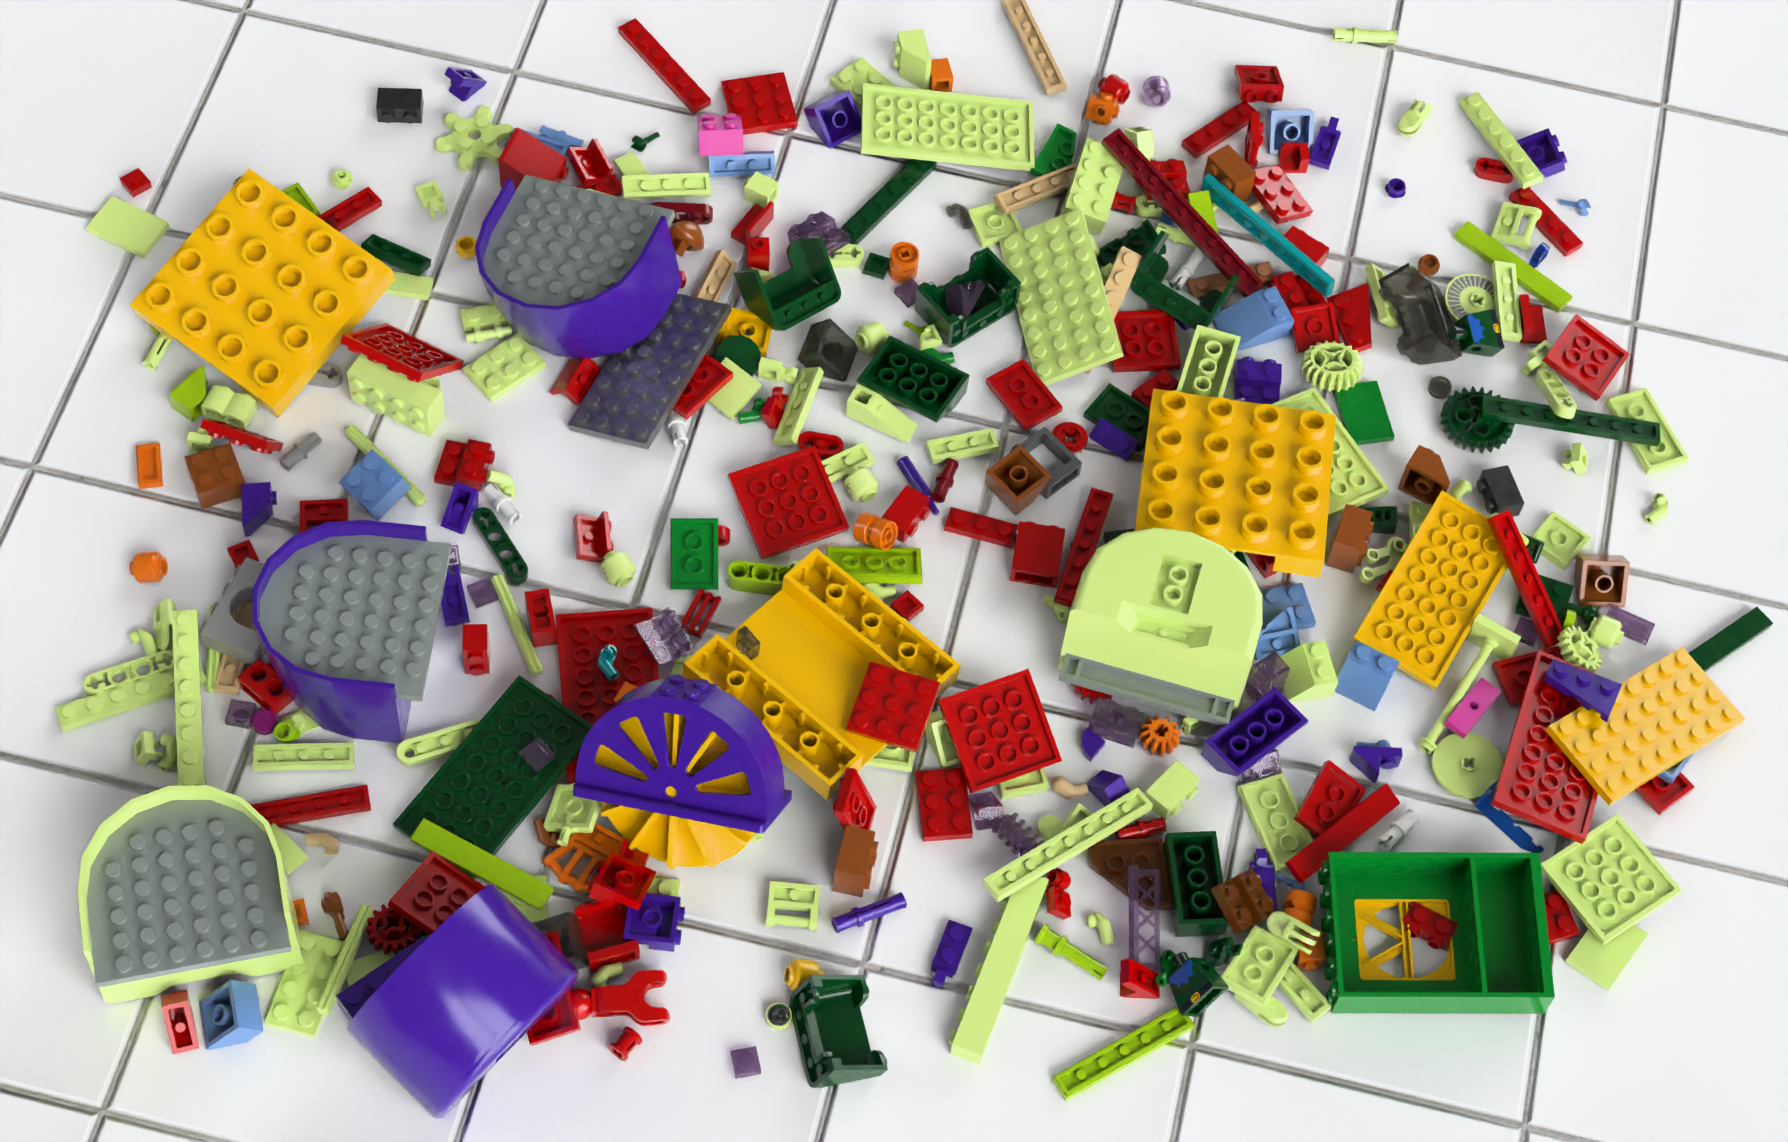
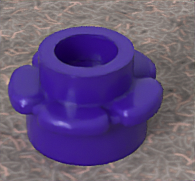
[1385,178,1406,198]

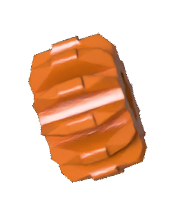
[1139,715,1181,757]

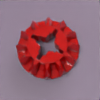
[1052,422,1088,454]

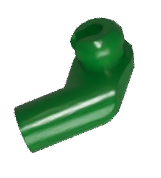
[921,348,955,364]
[738,398,766,424]
[1155,950,1178,987]

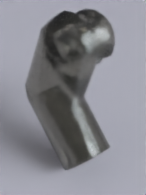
[946,203,973,230]

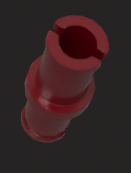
[931,458,959,503]

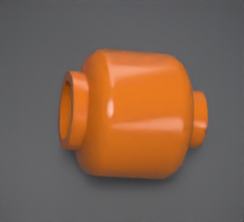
[129,551,168,583]

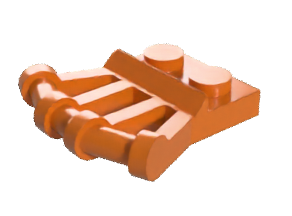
[542,823,625,893]

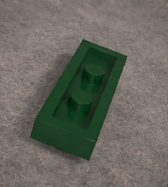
[361,234,432,277]

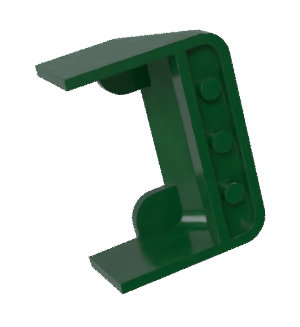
[1130,230,1241,330]

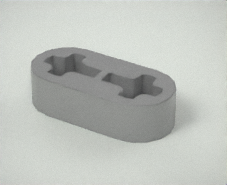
[307,363,343,388]

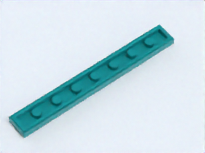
[1201,174,1335,297]

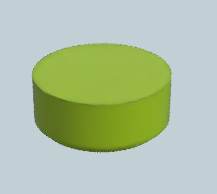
[1561,609,1576,630]

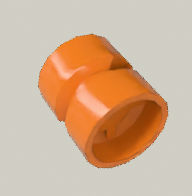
[888,242,919,284]
[853,512,898,551]
[1282,889,1318,930]

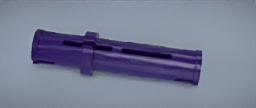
[831,892,907,933]

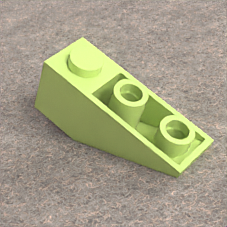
[846,384,918,443]

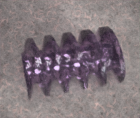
[992,812,1045,858]

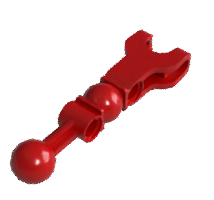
[548,970,670,1026]

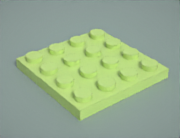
[1541,814,1682,946]

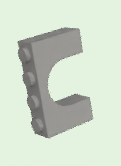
[199,557,265,665]

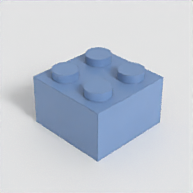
[338,449,411,521]

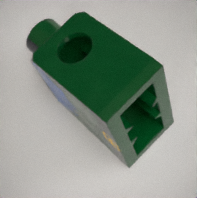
[1449,309,1505,357]
[1168,952,1229,1017]

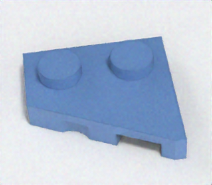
[1254,607,1301,661]

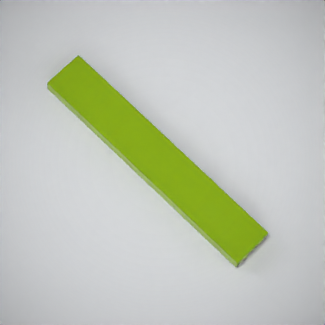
[1454,221,1573,313]
[410,818,554,911]
[1052,1006,1195,1101]

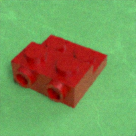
[1234,65,1284,103]
[1143,158,1190,200]
[1268,271,1327,309]
[434,439,495,492]
[587,851,656,910]
[1403,902,1459,950]

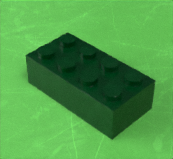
[1163,831,1229,937]

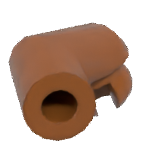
[533,818,561,848]

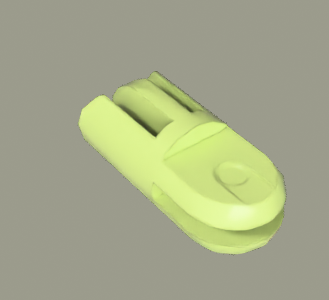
[1398,99,1433,137]
[153,599,177,651]
[1266,911,1321,955]
[1234,994,1288,1027]

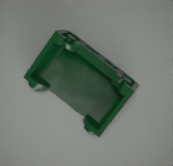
[789,975,888,1088]

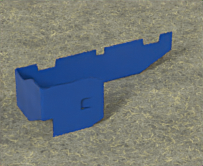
[1476,780,1544,853]

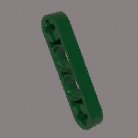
[473,507,528,584]

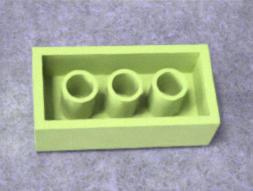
[1060,137,1123,235]
[1176,325,1241,397]
[347,353,445,437]

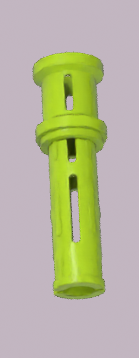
[1034,924,1109,981]

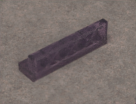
[1128,865,1160,970]

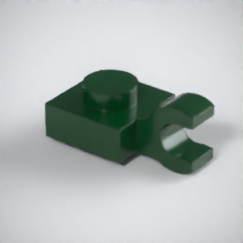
[1206,937,1243,968]

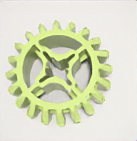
[1301,340,1363,393]

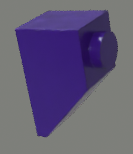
[241,482,278,537]

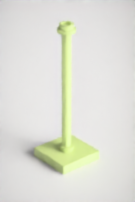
[1418,613,1521,754]

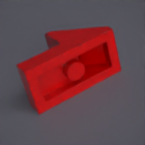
[1120,958,1160,999]

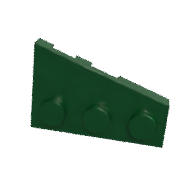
[1098,219,1166,267]

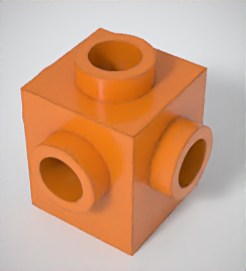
[1085,92,1120,125]

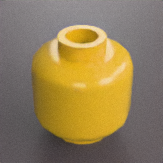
[784,959,824,991]

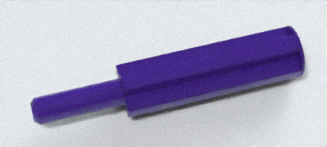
[897,456,940,515]

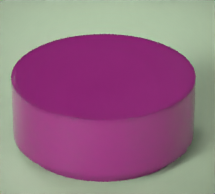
[252,709,278,735]

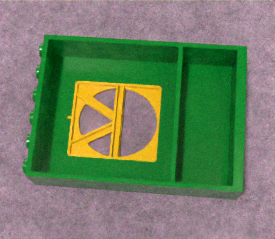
[1318,852,1555,1014]

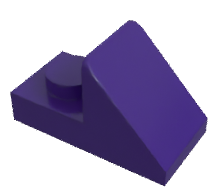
[444,67,487,102]
[440,482,479,534]
[1349,746,1403,783]

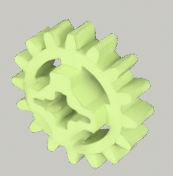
[1557,625,1603,673]

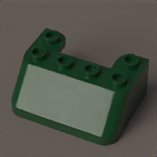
[733,236,841,331]

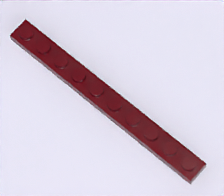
[1101,128,1265,298]

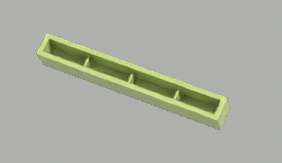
[172,609,205,786]
[948,877,1049,1064]

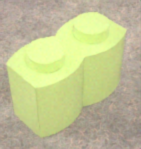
[1124,126,1155,161]
[201,385,258,430]

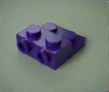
[1517,128,1568,178]
[1233,357,1282,404]
[623,893,685,952]

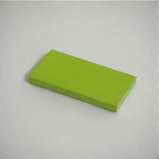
[826,546,922,584]

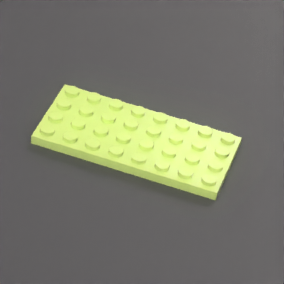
[861,83,1035,171]
[999,208,1124,386]

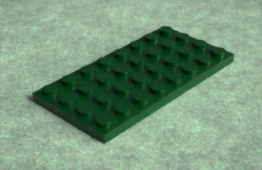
[393,675,593,879]

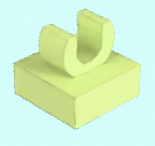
[187,426,215,453]
[1562,442,1588,475]
[133,731,163,766]

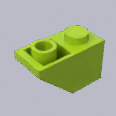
[169,365,208,422]

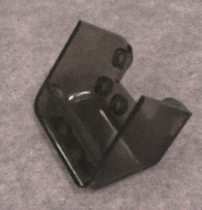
[1378,263,1462,365]

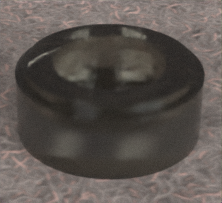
[1428,376,1452,399]

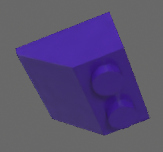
[803,90,861,149]

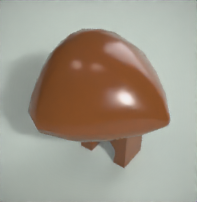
[670,221,704,257]

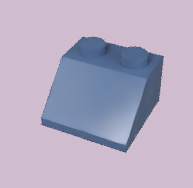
[1266,108,1314,154]
[1335,640,1400,711]
[199,980,264,1050]

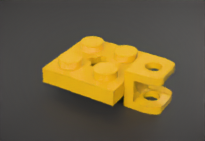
[714,307,772,357]

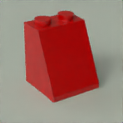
[498,127,569,191]

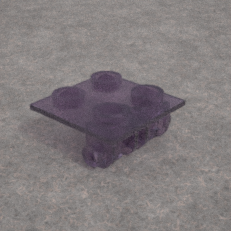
[634,607,695,666]

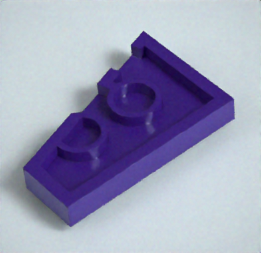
[1544,659,1622,722]

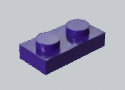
[1088,418,1140,462]

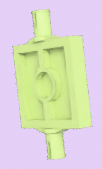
[543,783,602,846]

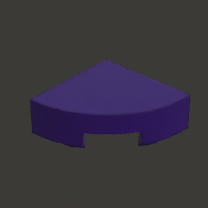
[1081,728,1106,762]

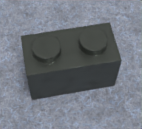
[376,88,424,124]
[1477,465,1524,517]

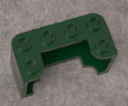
[915,247,1021,348]

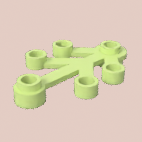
[1359,537,1408,608]

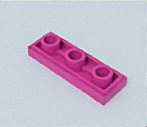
[1444,678,1502,739]

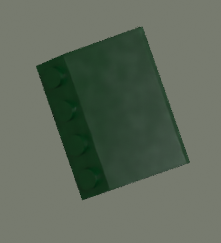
[856,336,970,423]

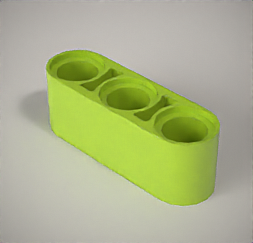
[727,561,792,596]

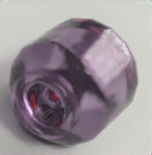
[1142,75,1171,107]

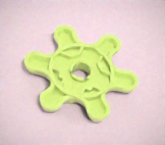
[434,106,514,171]

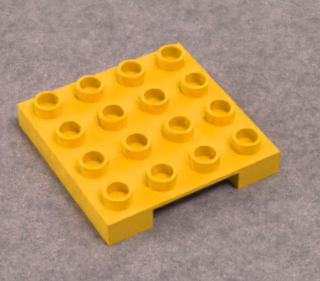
[130,169,395,418]
[1134,389,1336,578]
[682,548,960,800]

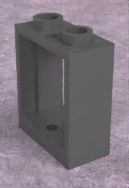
[1010,427,1082,499]

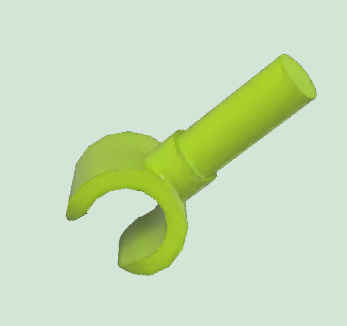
[904,320,929,339]

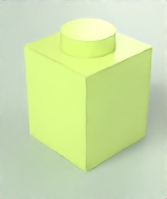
[743,171,779,208]

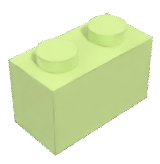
[1145,760,1200,820]

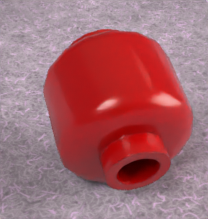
[1098,74,1131,105]

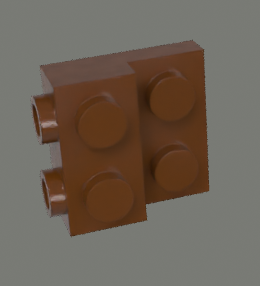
[1211,868,1275,935]

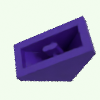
[1086,770,1130,806]

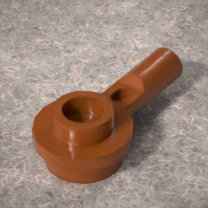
[1405,254,1440,289]
[321,892,348,941]

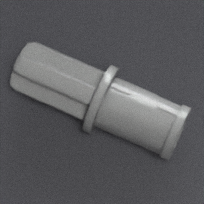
[279,432,322,471]

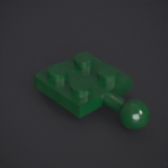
[1514,575,1599,624]

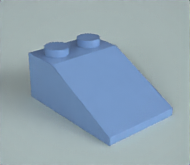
[1212,286,1294,351]

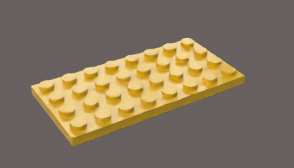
[1352,490,1524,690]
[1545,647,1745,806]

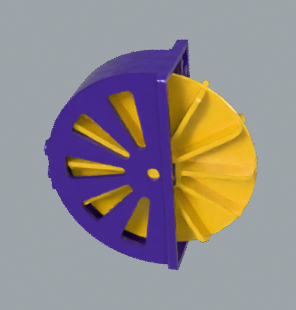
[573,674,792,869]

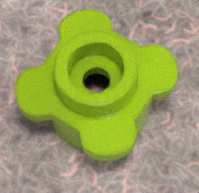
[273,719,301,744]

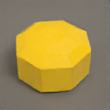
[455,236,477,259]

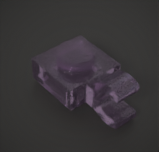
[1241,749,1282,779]

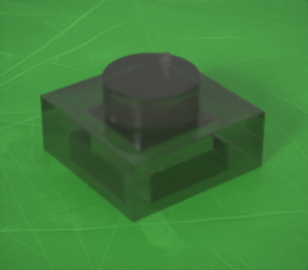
[736,626,760,660]

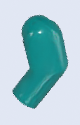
[597,644,619,681]

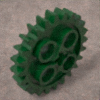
[1440,386,1515,454]

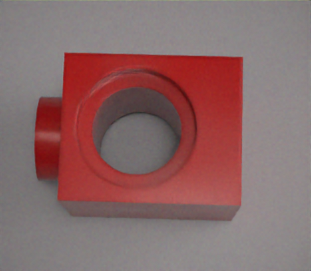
[746,237,770,271]

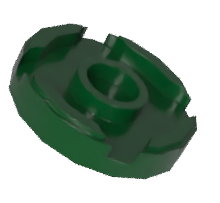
[716,335,761,377]

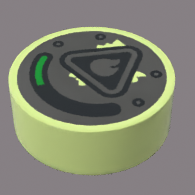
[766,1003,792,1030]

